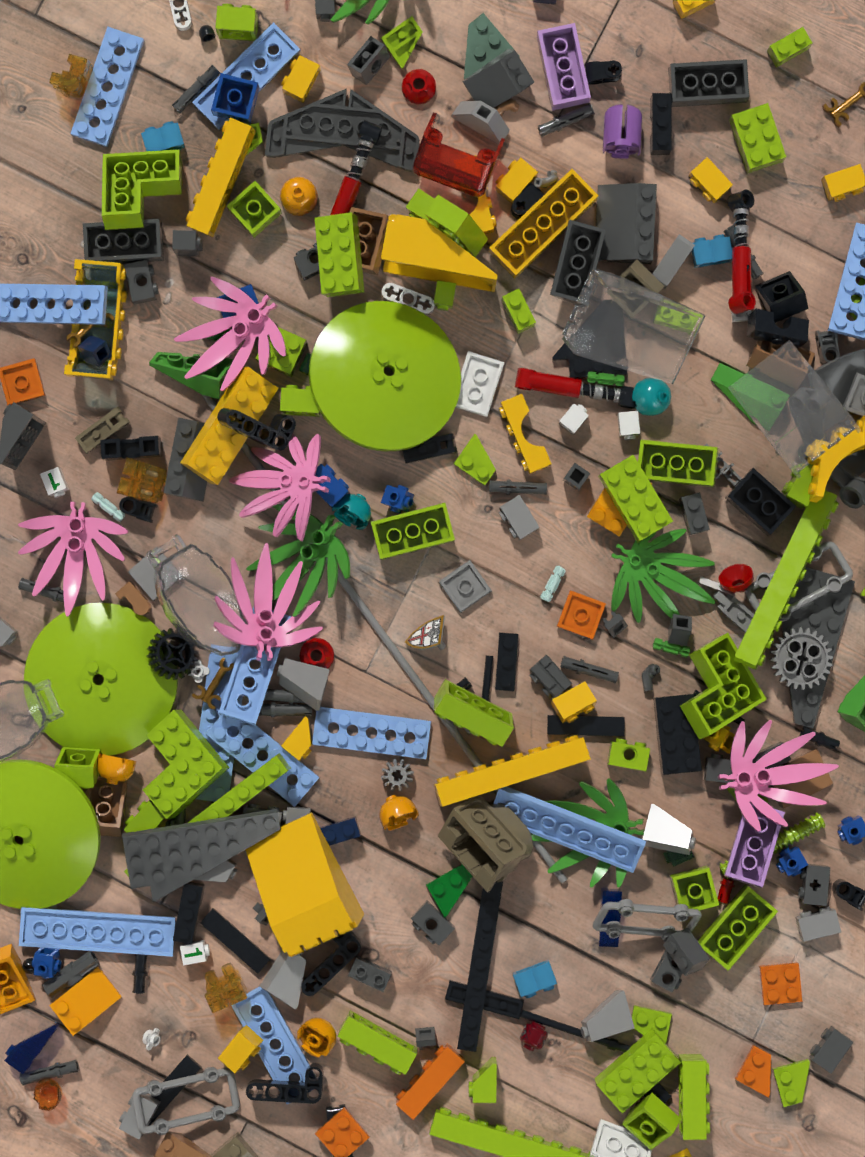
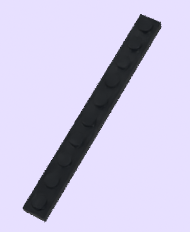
[457,880,504,1052]

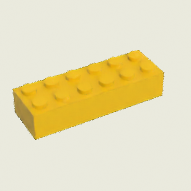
[186,117,256,237]
[489,169,599,279]
[180,367,279,485]

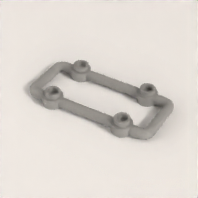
[745,541,853,621]
[593,899,702,942]
[132,1067,240,1135]

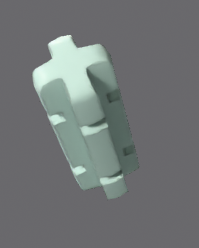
[91,492,125,522]
[540,566,566,602]

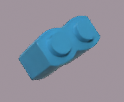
[141,121,185,151]
[691,234,732,268]
[513,960,557,998]

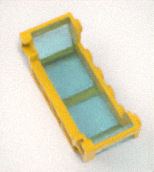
[64,259,127,381]

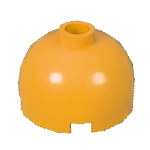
[280,177,318,216]
[97,753,137,785]
[379,795,419,831]
[297,1018,337,1057]

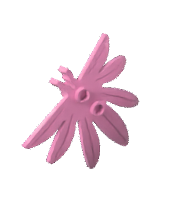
[174,277,286,391]
[229,434,331,541]
[18,502,128,616]
[213,543,323,661]
[718,720,839,832]

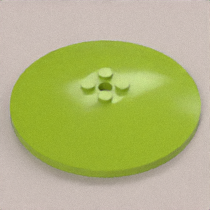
[309,301,461,452]
[24,603,178,756]
[0,759,100,909]

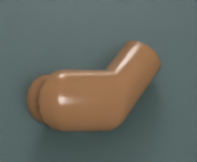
[496,99,519,117]

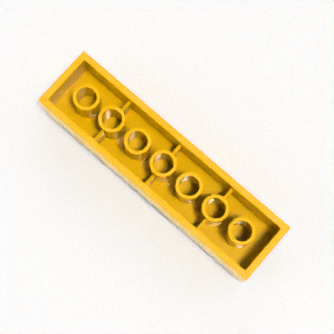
[433,735,591,807]

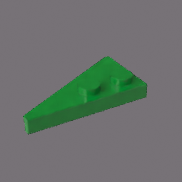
[426,864,473,917]

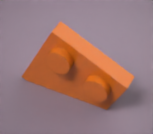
[735,1045,771,1098]

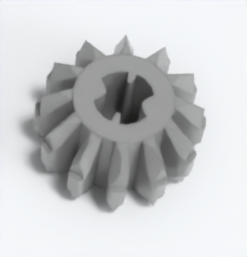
[381,759,414,791]

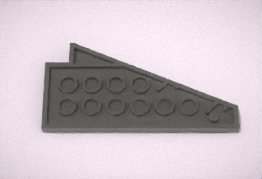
[781,567,855,728]
[122,809,280,902]

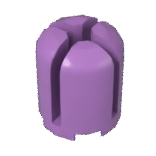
[602,104,642,159]

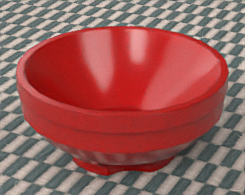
[402,69,436,104]
[719,564,754,593]
[299,638,334,669]

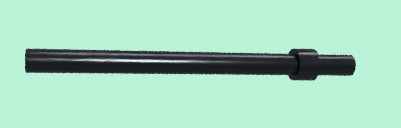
[520,1010,631,1052]

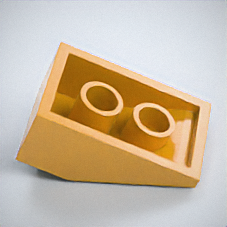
[587,483,652,537]
[0,944,35,1014]
[49,966,122,1036]

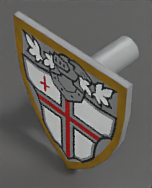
[405,615,446,650]

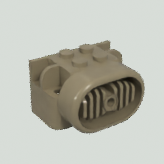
[438,797,533,893]

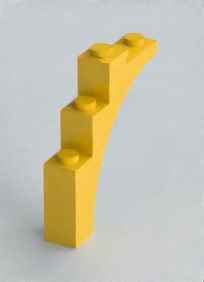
[806,415,865,503]

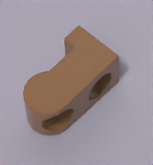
[115,581,151,615]

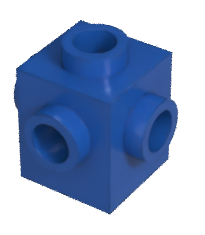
[381,485,414,514]
[837,816,865,845]
[776,846,808,877]
[32,948,62,979]

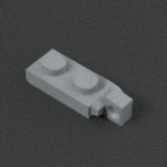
[713,591,754,633]

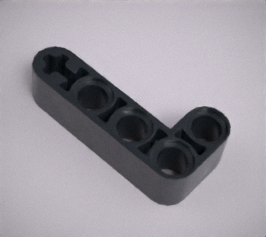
[217,408,296,451]
[301,931,361,996]
[246,1063,324,1104]

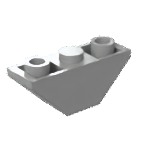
[451,101,510,145]

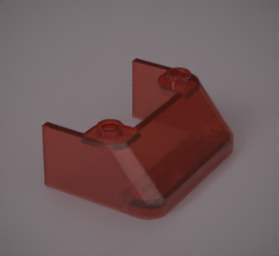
[413,112,505,197]

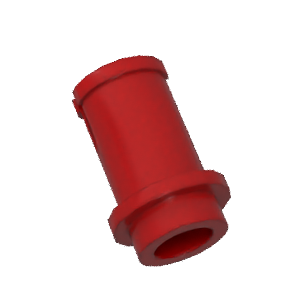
[717,878,735,904]

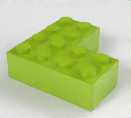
[102,150,182,230]
[406,188,488,257]
[680,633,767,739]
[143,710,229,819]

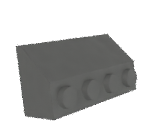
[550,220,606,306]
[163,418,207,502]

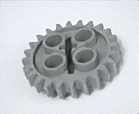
[769,627,833,690]

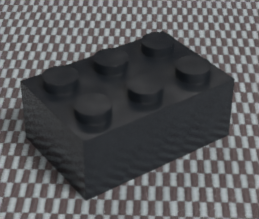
[725,468,796,536]

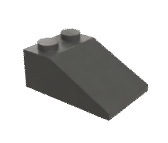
[462,49,534,108]

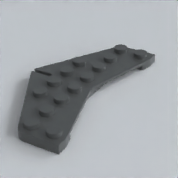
[265,88,420,172]

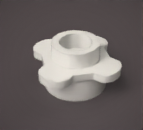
[188,660,210,683]
[142,1028,160,1050]

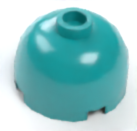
[632,377,672,416]
[332,494,371,530]

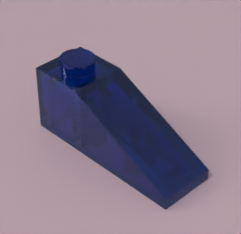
[599,888,622,947]
[4,1022,60,1074]

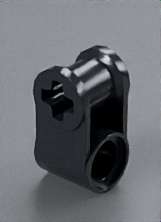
[585,61,622,85]
[511,182,545,219]
[119,497,158,523]
[832,879,865,911]

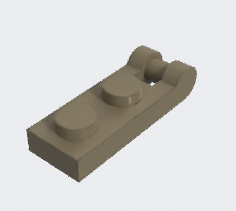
[75,407,130,454]

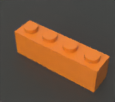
[396,1043,465,1120]

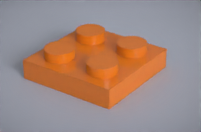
[0,358,46,405]
[557,590,606,640]
[759,962,803,1005]
[315,1107,370,1157]

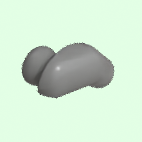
[534,170,558,188]

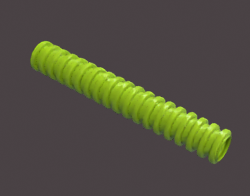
[719,812,825,879]

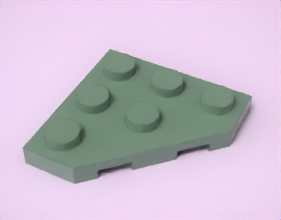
[464,13,520,80]

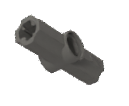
[42,951,100,998]

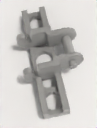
[705,444,742,486]

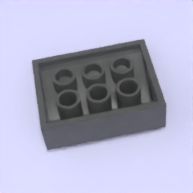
[596,183,657,264]
[0,402,46,471]

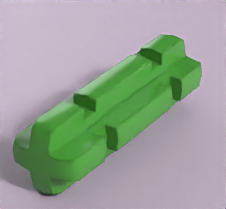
[587,372,625,387]
[653,638,690,658]

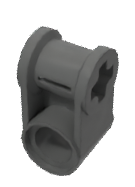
[815,330,840,365]

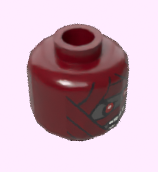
[520,1021,548,1052]

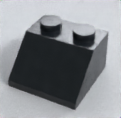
[755,271,809,323]

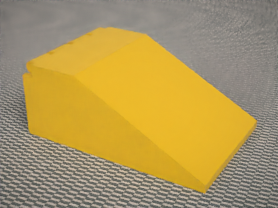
[381,214,498,292]
[246,812,364,957]

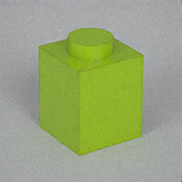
[434,280,456,311]

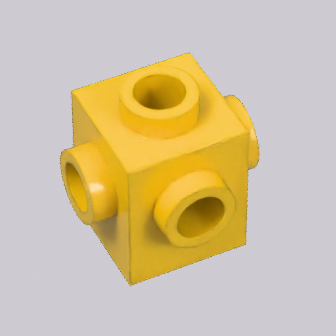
[703,725,735,754]

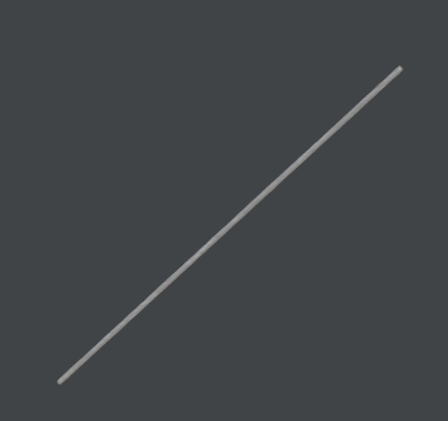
[201,394,567,884]

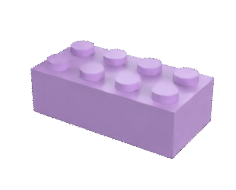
[537,23,591,111]
[724,802,785,888]

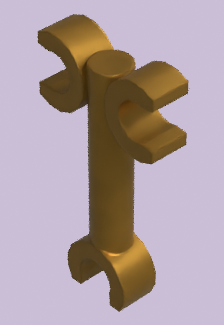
[822,82,865,128]
[66,307,115,348]
[192,658,234,709]

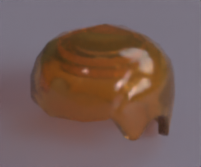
[33,1079,63,1111]

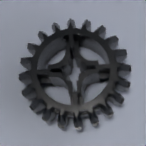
[147,628,199,680]

